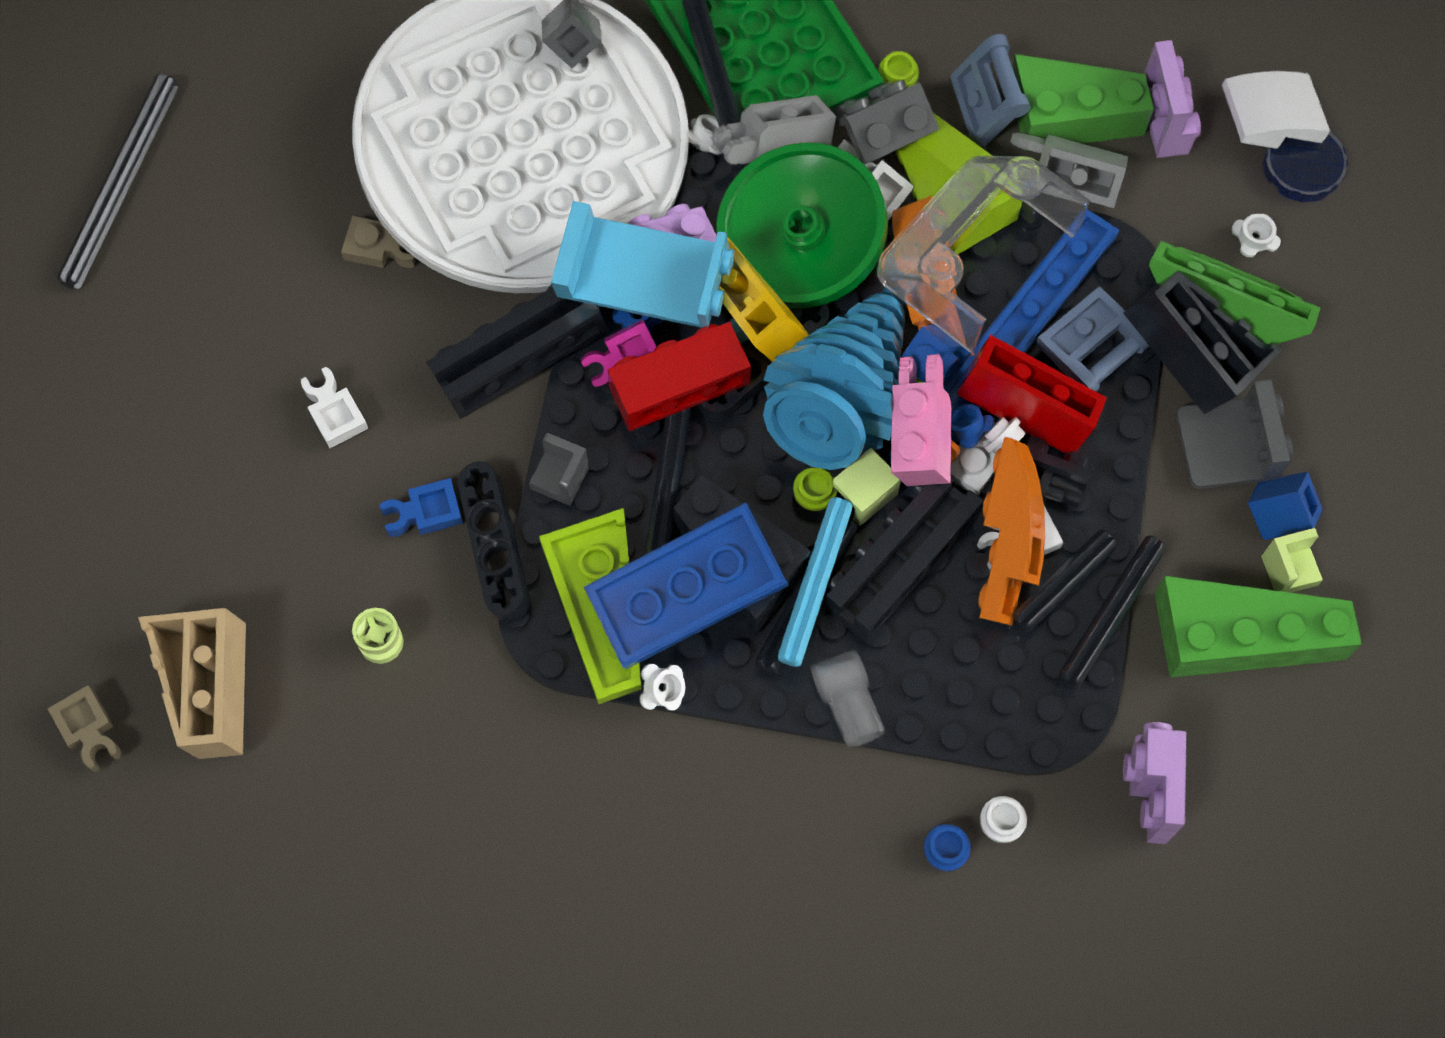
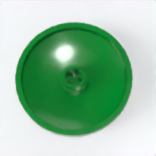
[717,142,888,309]

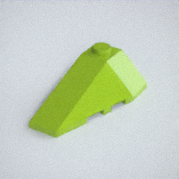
[895,113,1025,258]

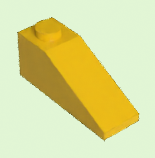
[719,237,810,362]

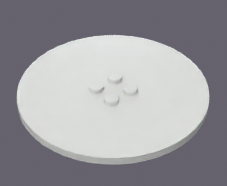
[352,0,689,293]

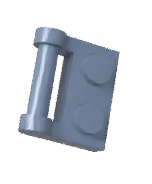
[950,34,1030,146]
[1036,286,1149,391]

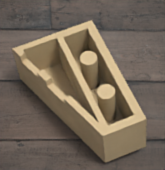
[138,608,246,759]

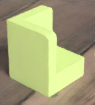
[833,448,901,526]
[1261,528,1323,593]

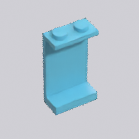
[551,201,734,328]

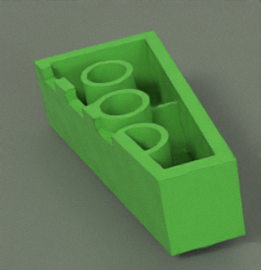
[1154,576,1362,678]

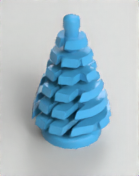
[763,283,906,470]

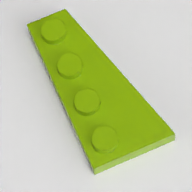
[539,508,641,704]

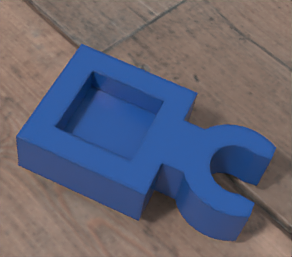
[379,478,463,537]

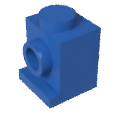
[898,323,974,384]

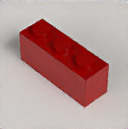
[607,322,751,432]
[957,334,1107,453]

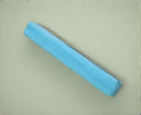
[778,497,853,667]

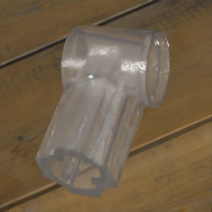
[811,650,885,748]

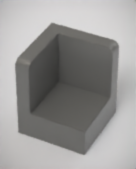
[541,0,602,69]
[529,433,589,506]

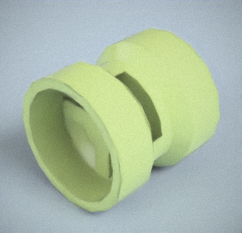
[352,608,404,664]

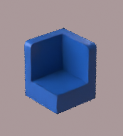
[1248,471,1323,540]

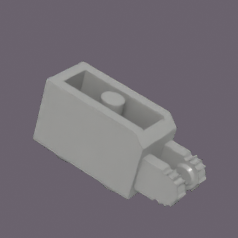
[711,95,836,165]
[1004,132,1128,208]

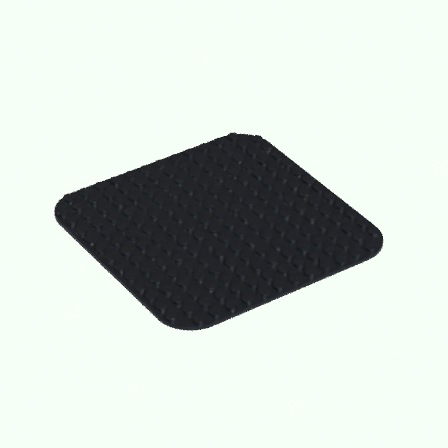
[498,146,1161,776]

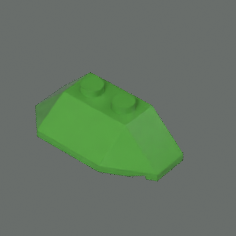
[1149,241,1321,345]

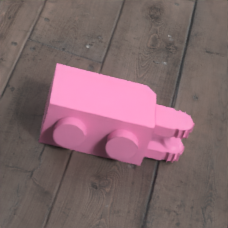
[891,354,951,486]

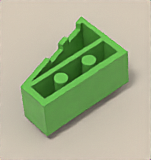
[1012,54,1154,151]

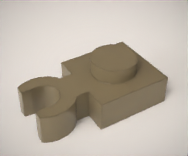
[341,216,416,268]
[47,685,121,773]

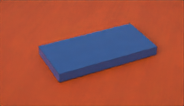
[584,503,789,670]

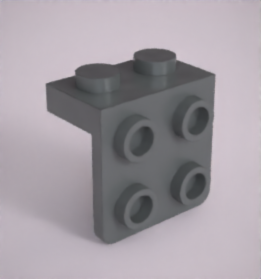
[832,79,939,164]
[1176,380,1293,489]

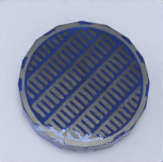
[1262,132,1348,202]

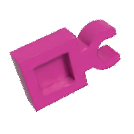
[581,319,657,387]

